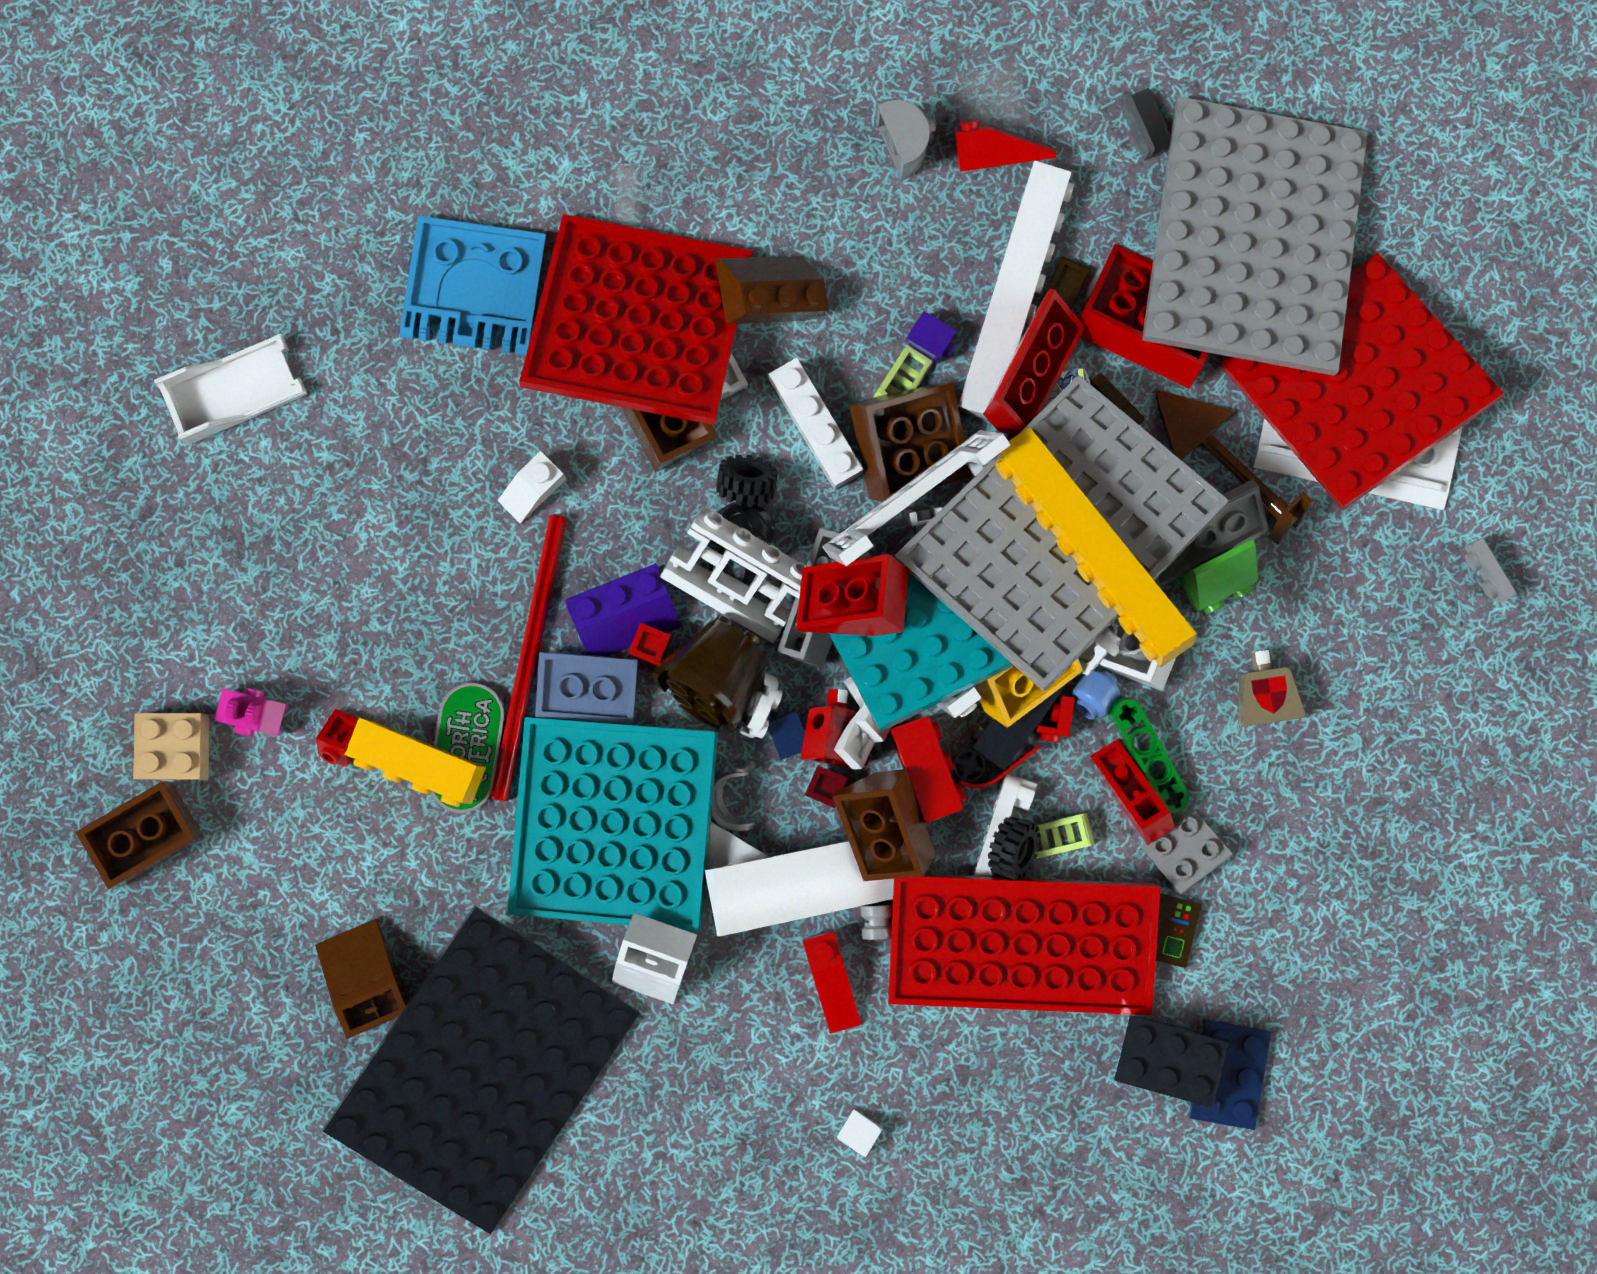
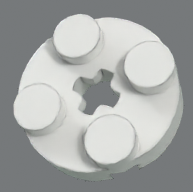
[738,672,782,739]

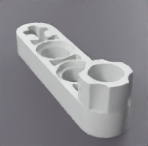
[972,774,1037,876]

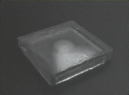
[953,59,1030,129]

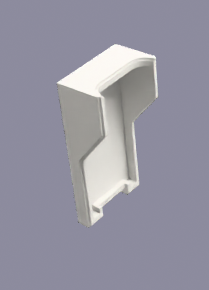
[154,334,308,445]

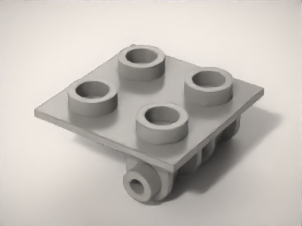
[1140,807,1233,895]

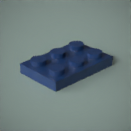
[1189,1019,1271,1130]

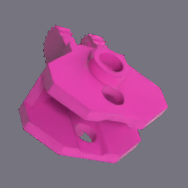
[214,687,289,737]

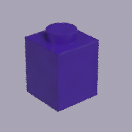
[905,311,958,364]

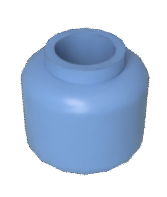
[1071,670,1121,720]

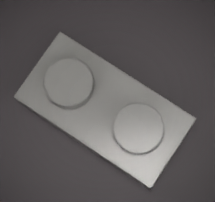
[1464,538,1517,603]

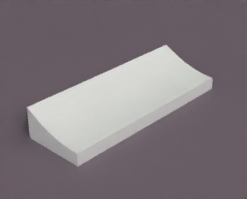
[705,841,894,936]

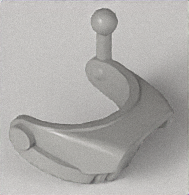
[711,760,756,831]

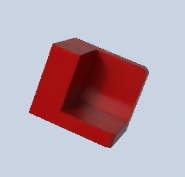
[628,623,673,666]

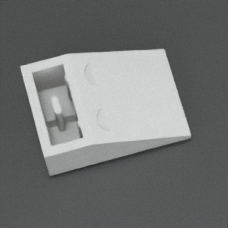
[611,913,697,1004]

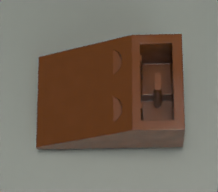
[315,918,410,1039]

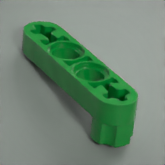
[1107,697,1189,813]

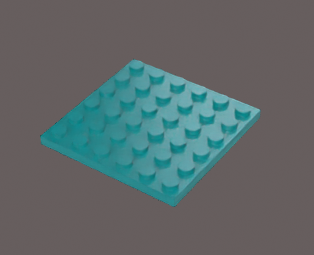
[507,717,718,932]

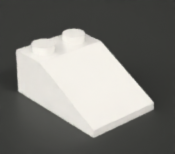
[1078,616,1176,691]

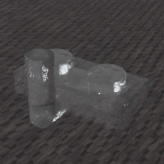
[608,163,665,229]

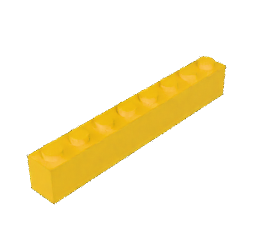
[995,427,1197,667]

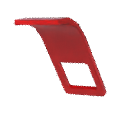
[958,745,1041,789]

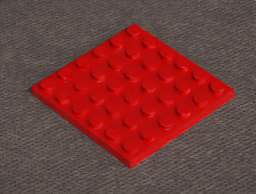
[519,214,753,425]
[1221,253,1504,510]

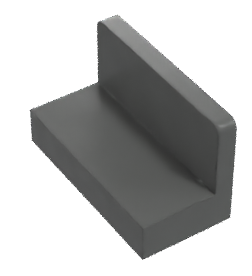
[1118,88,1171,161]

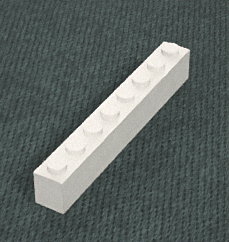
[958,161,1074,421]

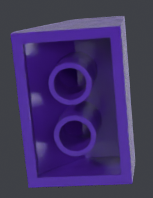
[565,563,682,656]

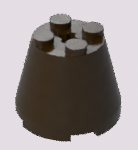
[652,615,765,733]

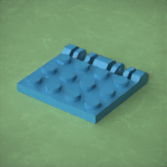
[400,215,547,356]

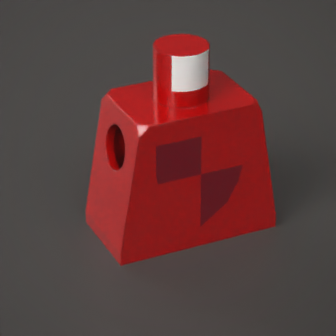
[801,689,868,767]

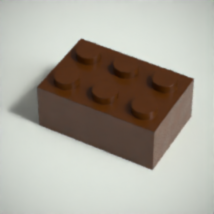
[75,781,204,890]

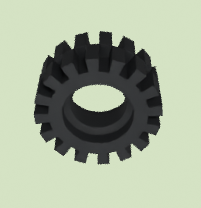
[716,454,778,507]
[988,816,1041,880]

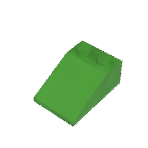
[1178,539,1259,615]

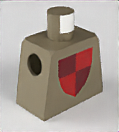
[1238,650,1306,728]

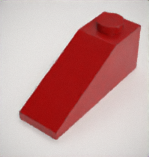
[952,119,1056,172]
[1090,739,1175,845]
[802,929,862,1034]

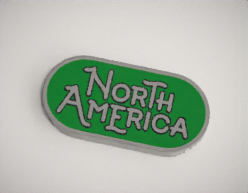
[431,683,505,813]

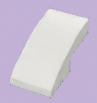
[833,704,891,769]

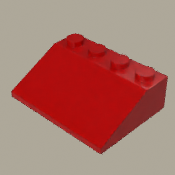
[1079,244,1208,389]

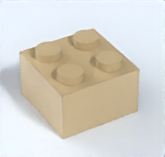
[133,713,209,780]

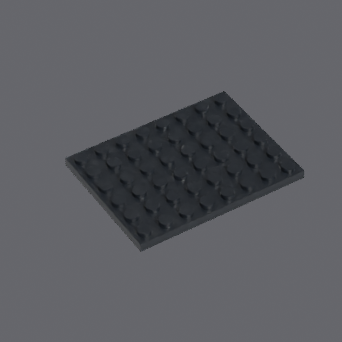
[323,905,640,1235]

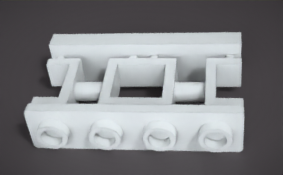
[660,506,808,643]

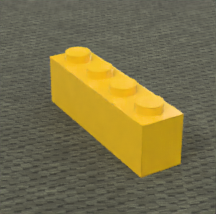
[344,718,486,807]

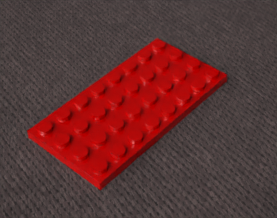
[888,874,1160,1015]

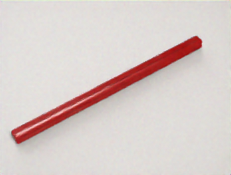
[491,514,567,802]

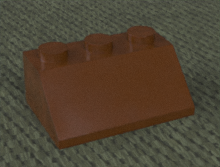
[716,256,829,324]
[621,407,718,473]
[833,769,936,881]

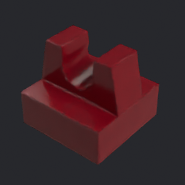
[805,765,847,808]

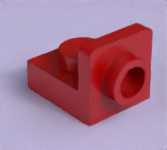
[1034,696,1075,743]
[316,709,359,767]

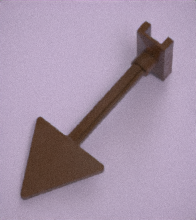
[1156,390,1313,545]

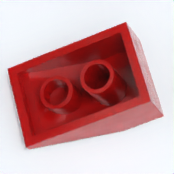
[796,554,909,636]

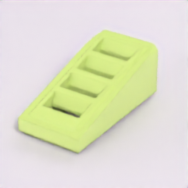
[874,344,934,397]
[1033,813,1095,860]

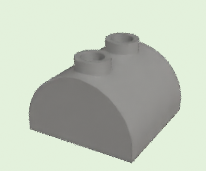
[876,100,936,180]

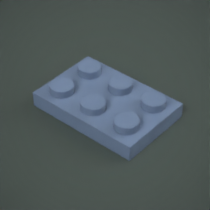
[535,651,639,725]

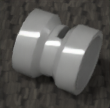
[860,904,892,940]

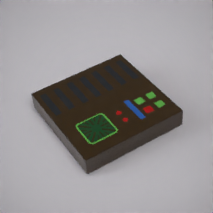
[1156,893,1202,968]

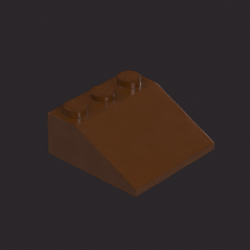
[849,381,972,502]

